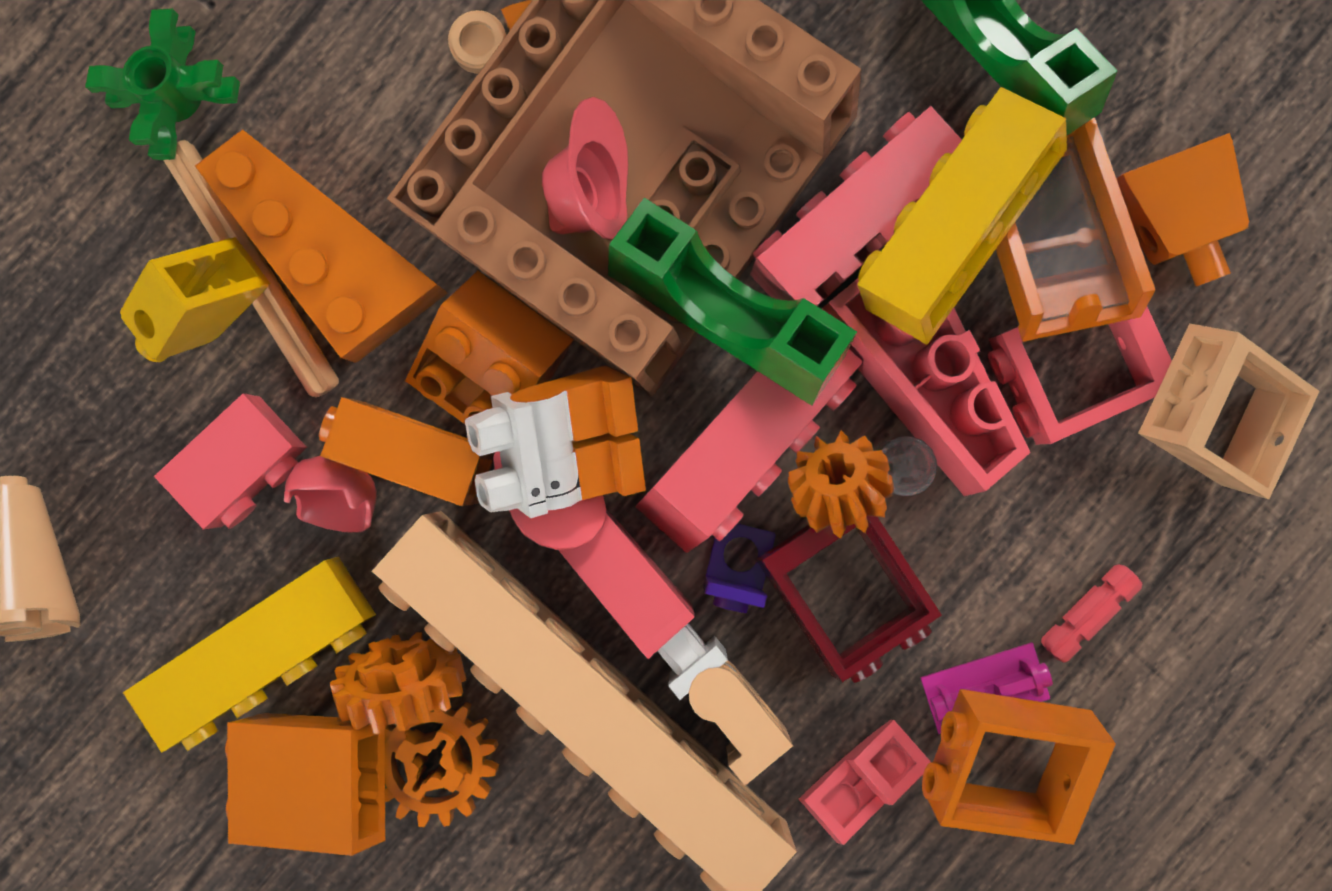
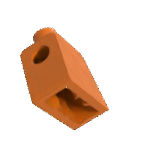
[1116,133,1249,287]

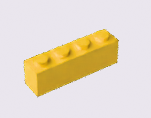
[857,87,1067,345]
[123,557,376,753]

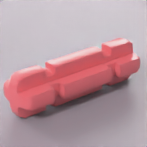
[1041,564,1143,663]

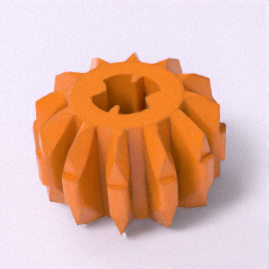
[788,430,894,539]

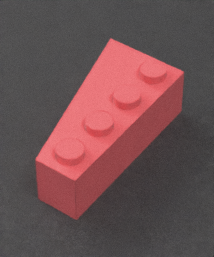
[750,106,962,307]
[822,279,1031,496]
[635,349,863,553]

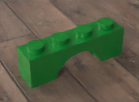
[921,0,1118,135]
[608,198,857,406]

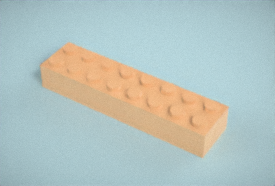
[372,511,797,891]

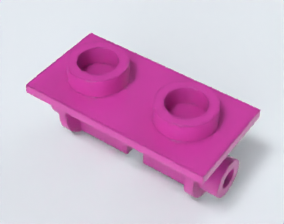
[920,642,1053,734]

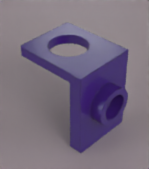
[703,523,775,613]

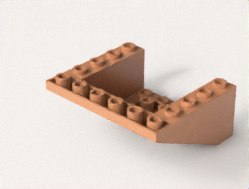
[387,0,862,397]

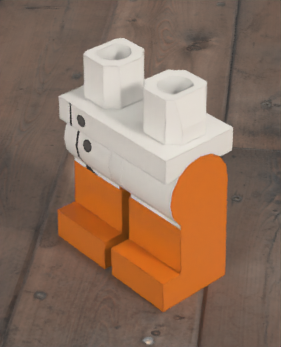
[465,366,646,518]

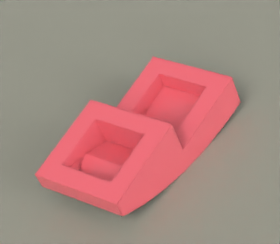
[799,720,931,845]

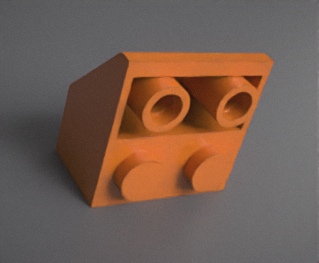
[405,270,574,424]

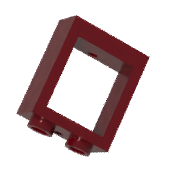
[755,516,942,683]

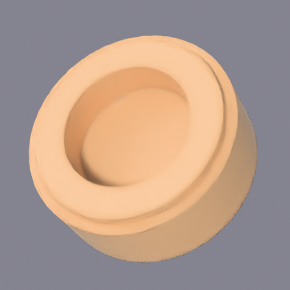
[448,10,507,74]

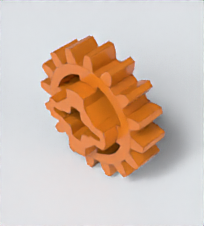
[330,632,466,734]
[385,699,499,828]

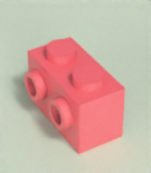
[154,394,307,530]

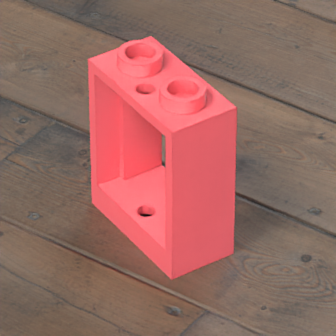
[988,307,1172,445]

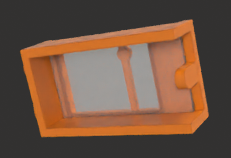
[996,117,1156,342]

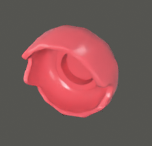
[284,456,376,533]

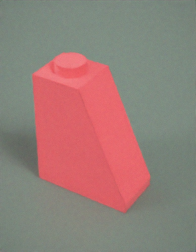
[559,508,695,659]

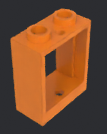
[319,397,495,506]
[922,689,1116,845]

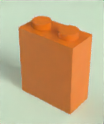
[225,713,386,856]

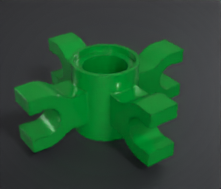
[85,8,240,160]

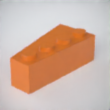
[195,129,448,363]

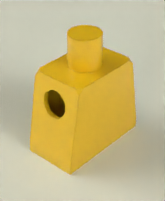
[120,237,271,362]

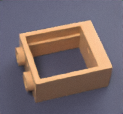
[1138,323,1320,499]

